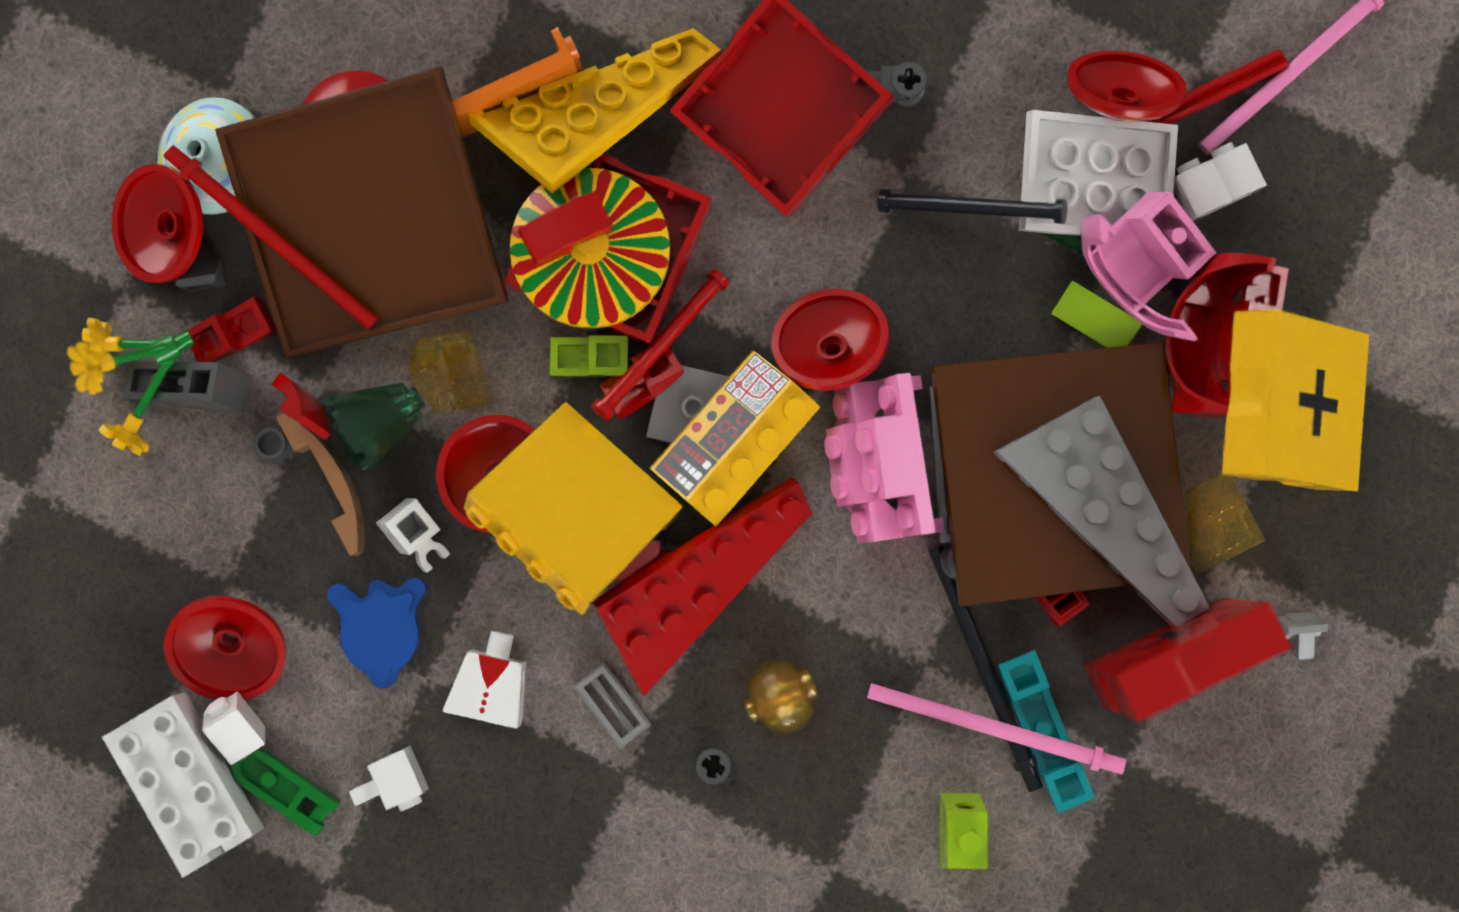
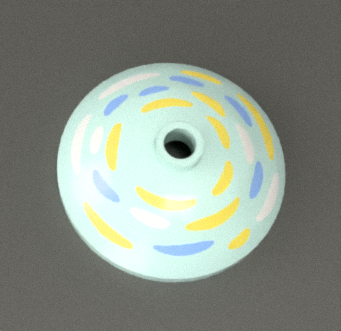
[158,97,255,214]

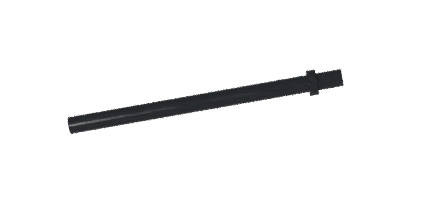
[928,545,1043,792]

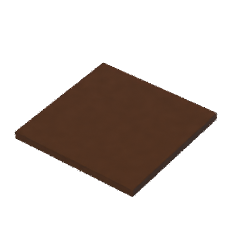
[215,67,509,359]
[931,342,1192,606]

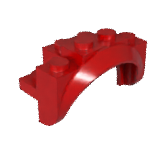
[1166,253,1288,419]

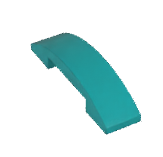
[998,650,1095,813]

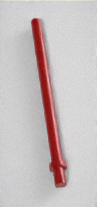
[163,145,379,330]

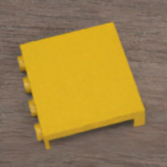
[463,402,683,616]

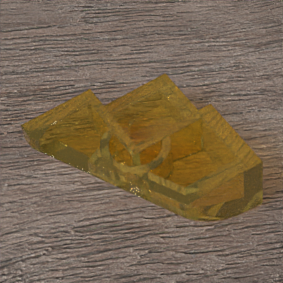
[1186,472,1266,575]

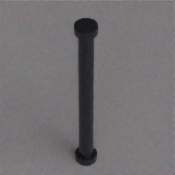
[877,189,1067,224]

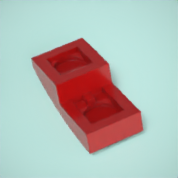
[518,191,613,266]
[188,296,277,362]
[599,347,684,421]
[271,372,330,441]

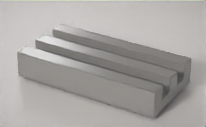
[573,662,652,749]

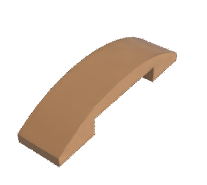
[275,413,365,556]

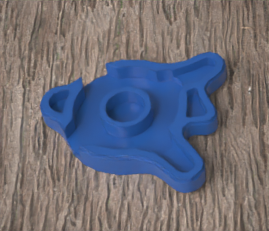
[327,578,427,688]

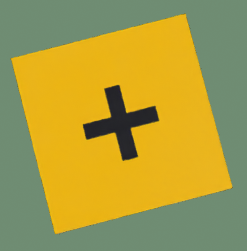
[1222,309,1370,491]

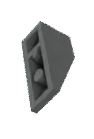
[123,361,250,412]

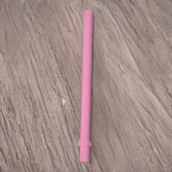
[1198,0,1384,155]
[867,683,1126,775]

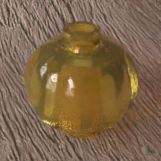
[743,659,819,734]

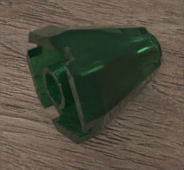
[323,382,425,475]

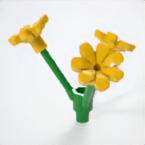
[67,318,195,456]

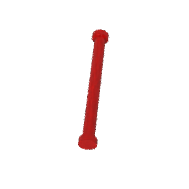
[591,269,729,421]

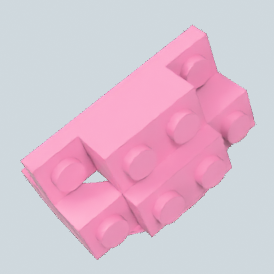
[824,373,945,544]

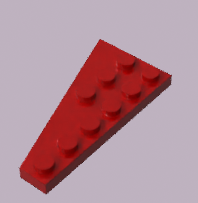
[592,477,812,696]

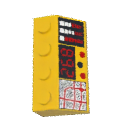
[649,350,820,526]

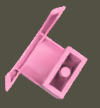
[1080,192,1216,341]

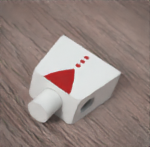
[443,631,526,729]

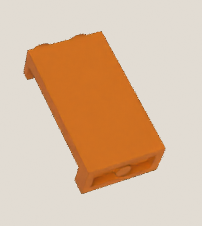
[452,27,583,138]

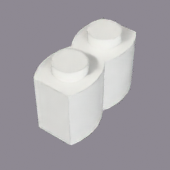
[1174,142,1267,222]

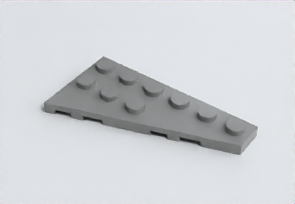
[993,396,1210,627]

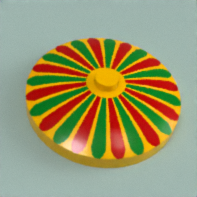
[510,168,670,328]

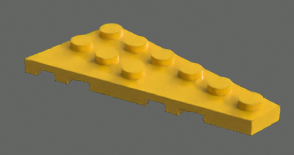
[469,28,721,194]

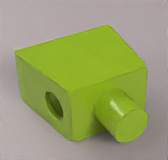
[940,793,988,869]

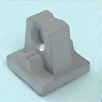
[1276,612,1328,660]

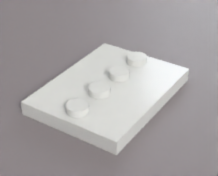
[1019,110,1178,236]

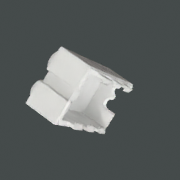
[102,692,265,877]

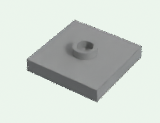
[646,365,730,443]

